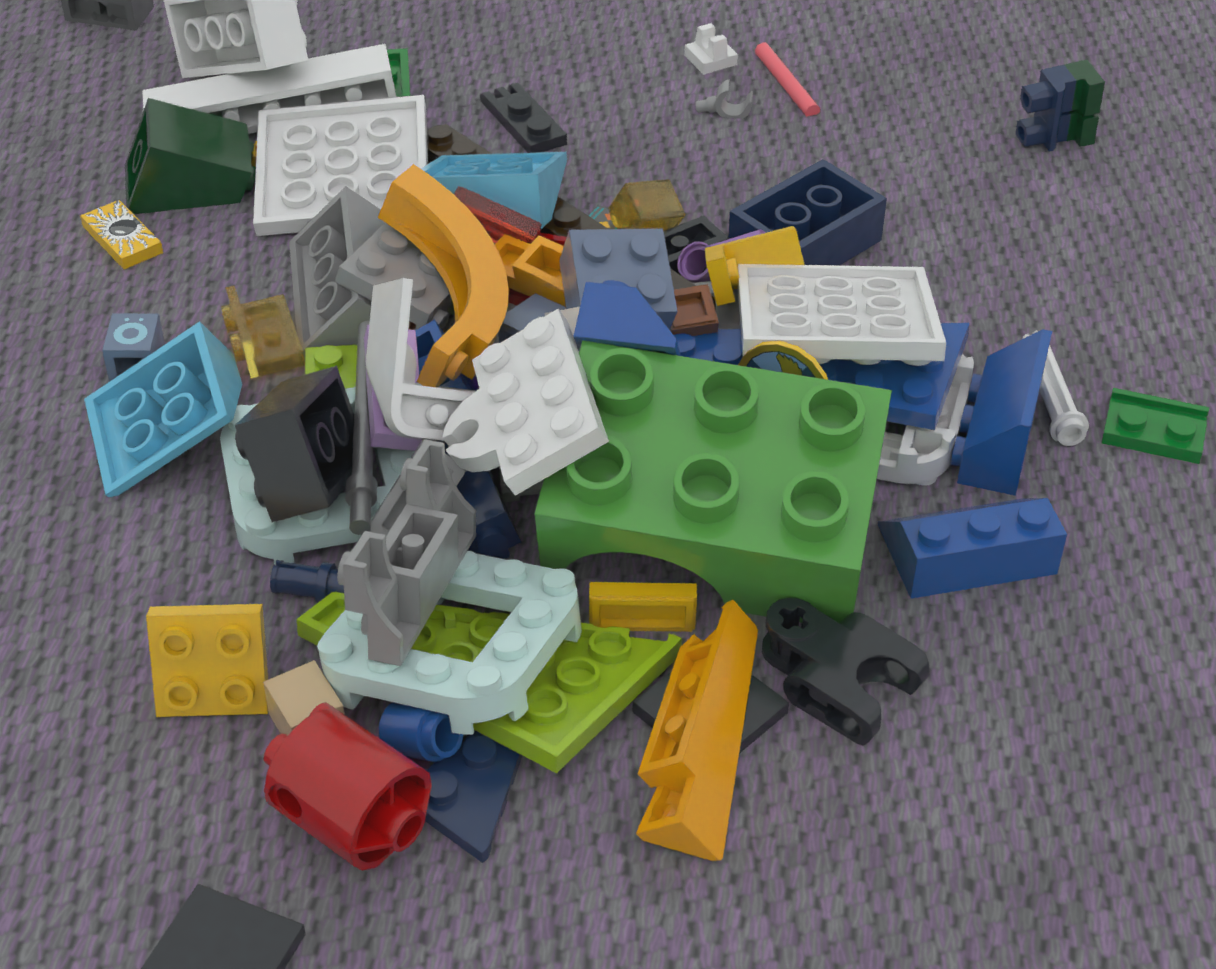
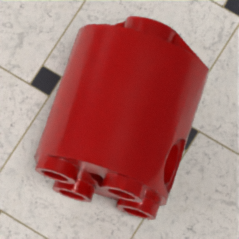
[263,702,432,871]

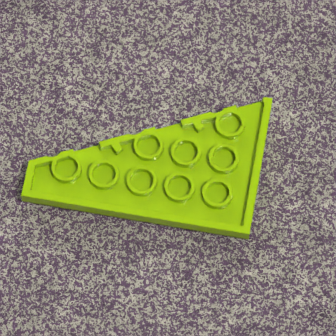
[296,592,682,774]

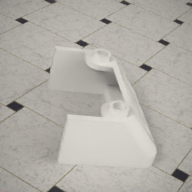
[366,278,580,442]

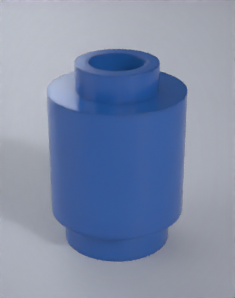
[379,702,463,762]

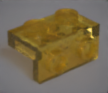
[220,285,305,379]

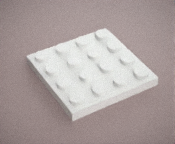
[253,95,428,236]
[737,264,946,366]

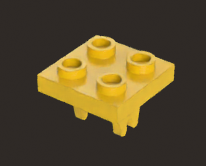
[146,604,268,717]

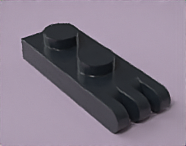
[480,82,567,153]

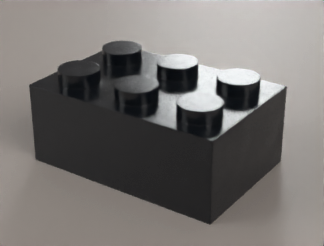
[234,366,354,522]

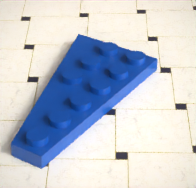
[674,322,970,430]

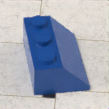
[573,280,681,356]
[951,329,1052,496]
[878,498,1067,599]

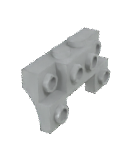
[337,439,476,666]

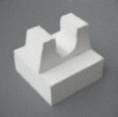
[684,23,738,75]

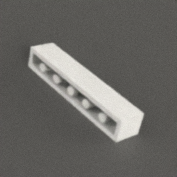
[142,44,396,134]

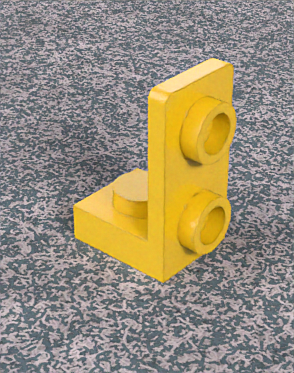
[705,226,805,306]

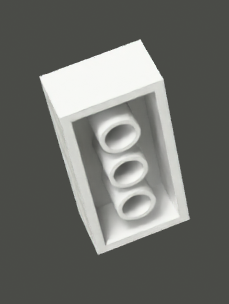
[164,0,308,78]

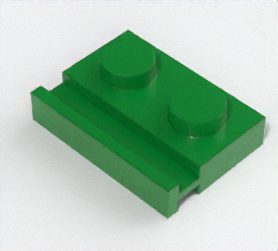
[1101,388,1209,464]

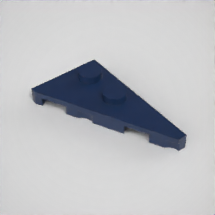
[425,730,523,863]

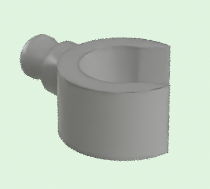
[696,79,753,119]

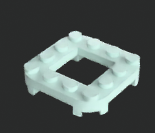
[220,387,415,565]
[317,551,582,734]

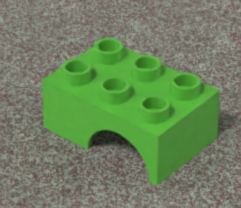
[535,340,892,623]

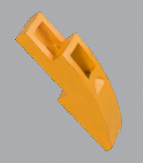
[495,234,566,307]

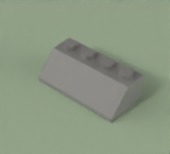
[289,186,385,357]

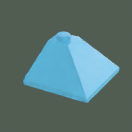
[421,152,567,236]
[84,321,242,497]

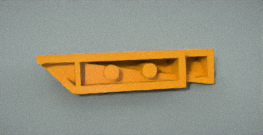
[636,600,758,861]

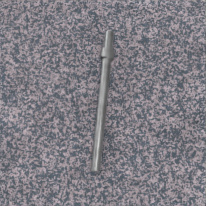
[345,321,377,535]

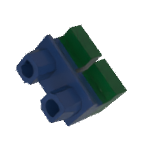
[1016,59,1105,152]

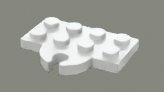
[442,309,609,496]

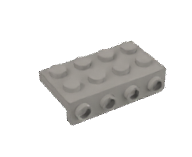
[335,221,508,331]

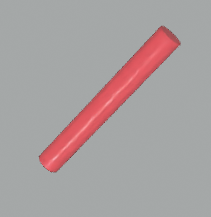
[755,42,820,117]

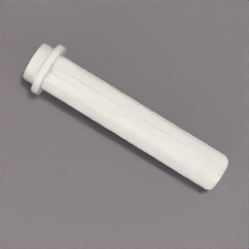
[1022,330,1089,446]

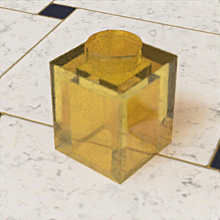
[608,179,686,231]

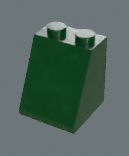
[125,98,256,214]

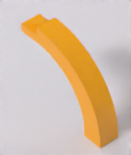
[378,164,509,388]

